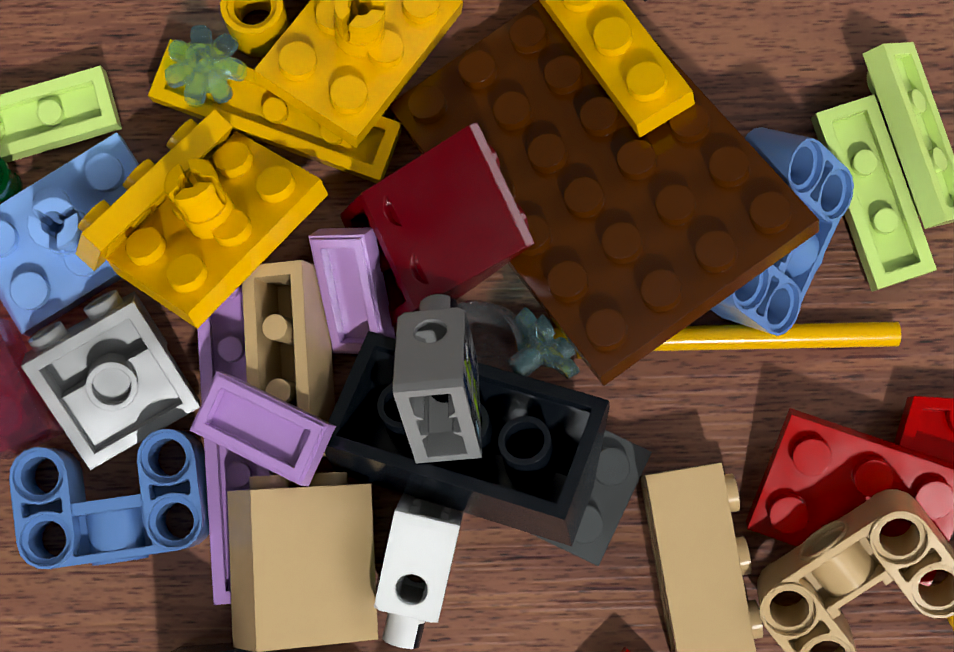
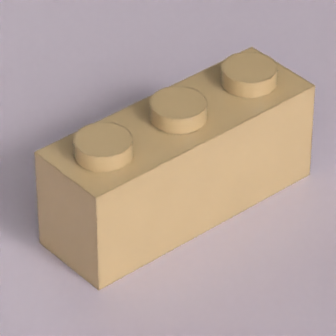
[242,260,335,458]
[640,463,763,652]

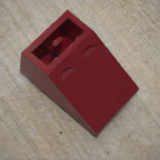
[340,122,535,327]

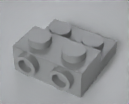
[21,290,200,470]

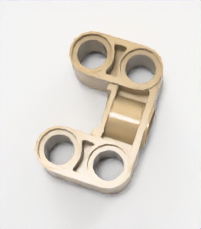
[757,489,954,652]

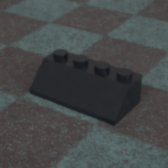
[324,331,610,546]

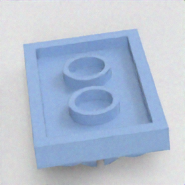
[0,132,139,337]

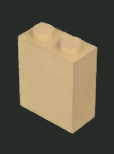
[227,472,378,652]

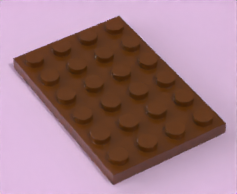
[389,0,819,386]

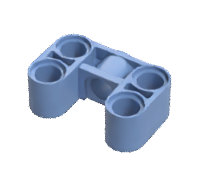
[710,127,854,336]
[9,429,209,569]

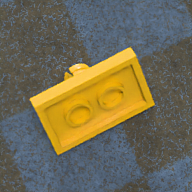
[254,0,463,148]
[106,131,328,329]

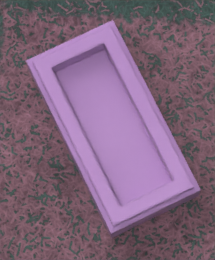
[309,227,396,354]
[189,371,336,486]

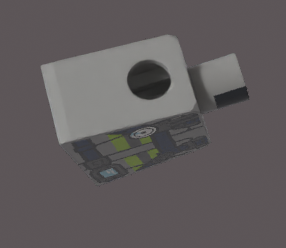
[393,294,482,464]

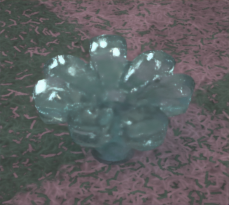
[165,25,247,108]
[508,307,580,379]

